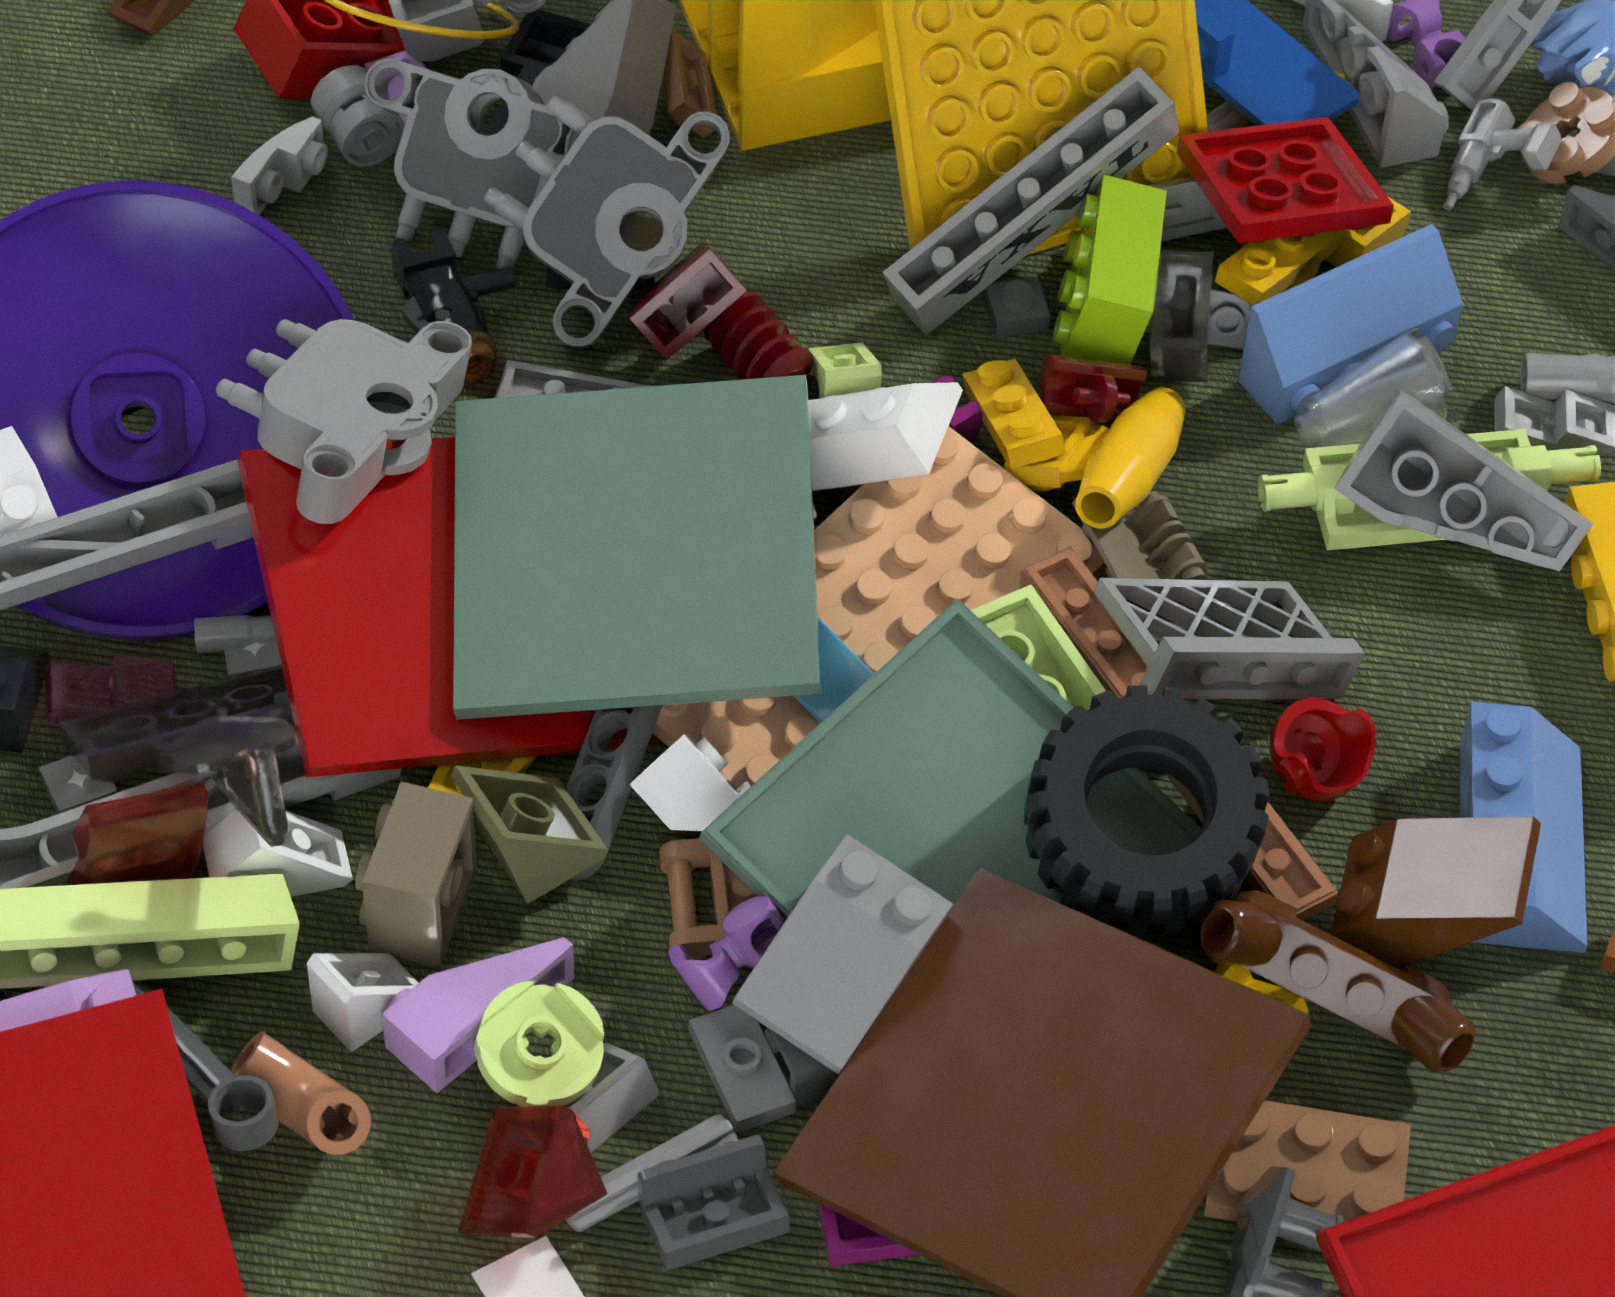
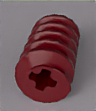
[704,292,814,394]

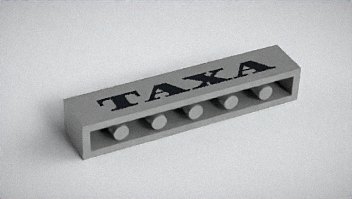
[882,67,1180,336]

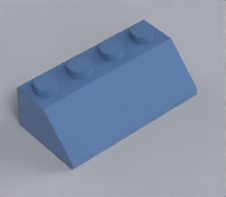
[1238,224,1463,425]
[1460,701,1587,953]

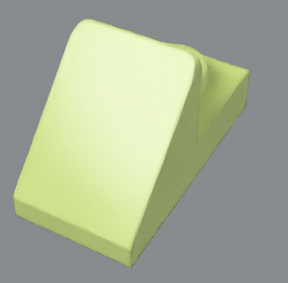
[808,343,882,399]

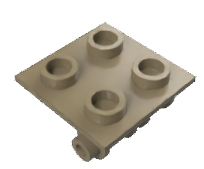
[1072,491,1207,603]

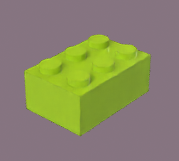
[1053,174,1167,364]

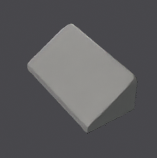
[514,1042,659,1170]

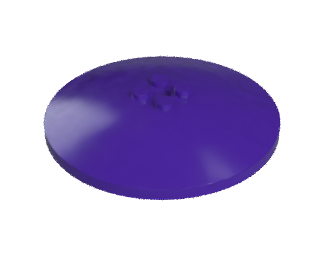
[0,180,354,641]

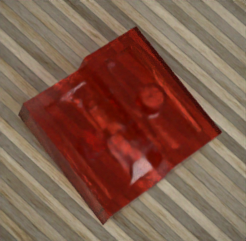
[65,783,208,885]

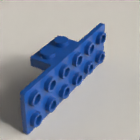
[1195,0,1360,126]

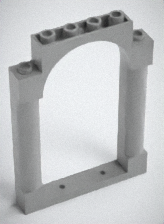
[0,459,402,889]

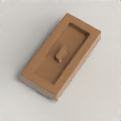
[662,29,717,138]

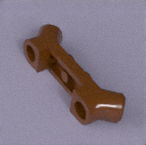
[1199,890,1475,1073]

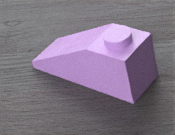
[382,937,574,1093]

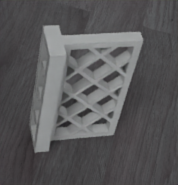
[1093,578,1365,699]

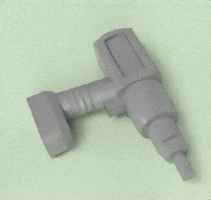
[1443,98,1561,211]

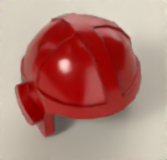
[1270,698,1376,802]

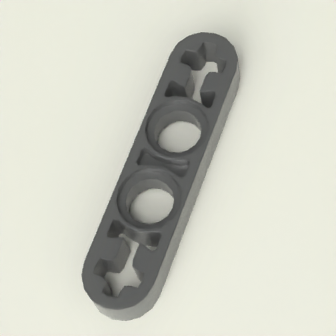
[566,705,663,881]

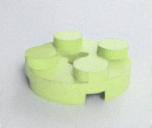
[474,981,604,1114]

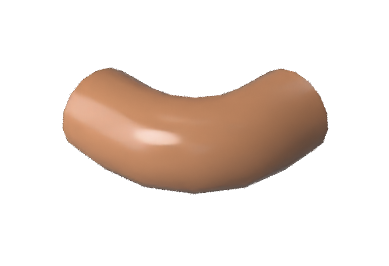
[229,1031,371,1155]

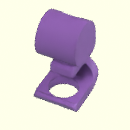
[1386,0,1465,90]
[668,895,785,1011]

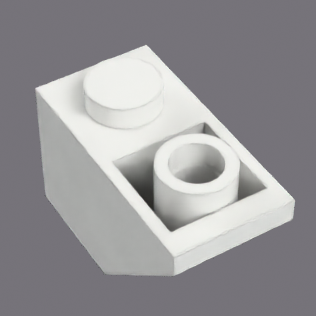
[630,734,751,831]

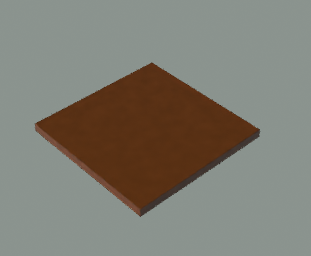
[773,868,1312,1297]

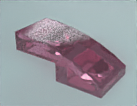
[45,654,177,726]

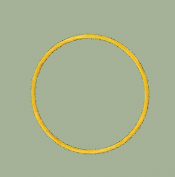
[324,0,519,39]

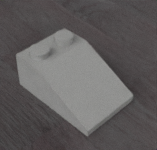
[732,834,953,1075]

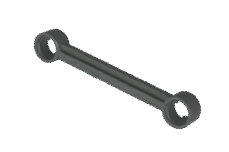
[132,980,278,1151]

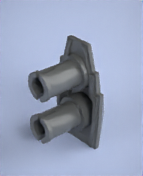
[1224,1166,1344,1297]

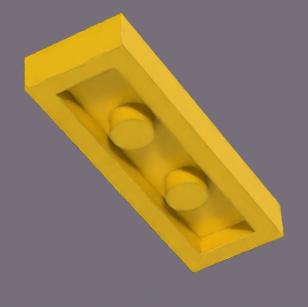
[962,358,1066,470]

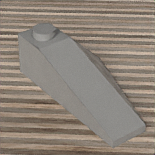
[532,0,676,135]
[1302,0,1449,168]
[1334,388,1593,572]

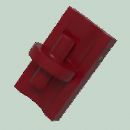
[1038,354,1147,424]

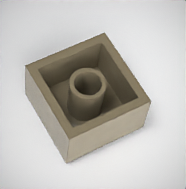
[355,782,477,968]

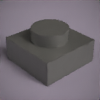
[983,276,1051,338]

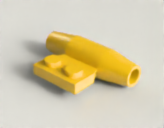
[1004,387,1186,529]

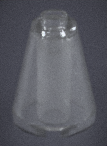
[1294,328,1459,448]

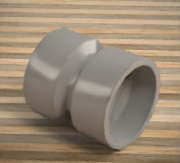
[310,65,405,167]

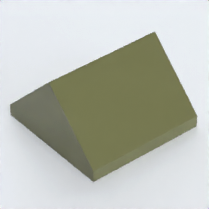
[450,765,608,904]

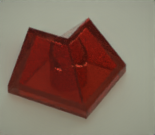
[458,1105,608,1238]

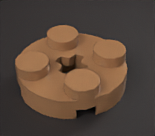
[1517,82,1615,184]

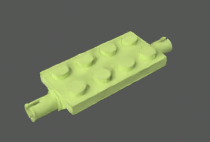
[1258,429,1601,551]

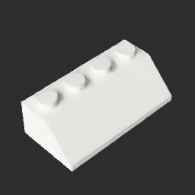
[808,382,963,491]

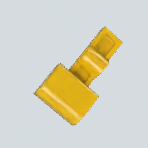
[1215,197,1411,306]

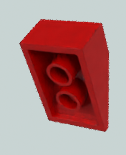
[233,0,423,100]

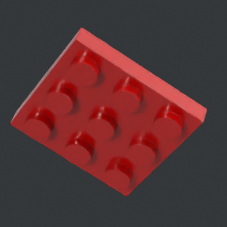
[1177,117,1394,243]

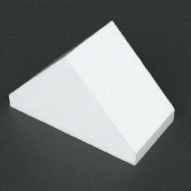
[307,953,419,1053]

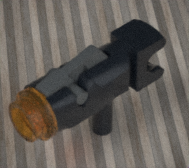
[391,229,517,384]

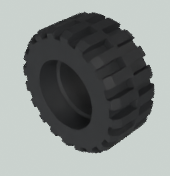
[1024,685,1270,937]

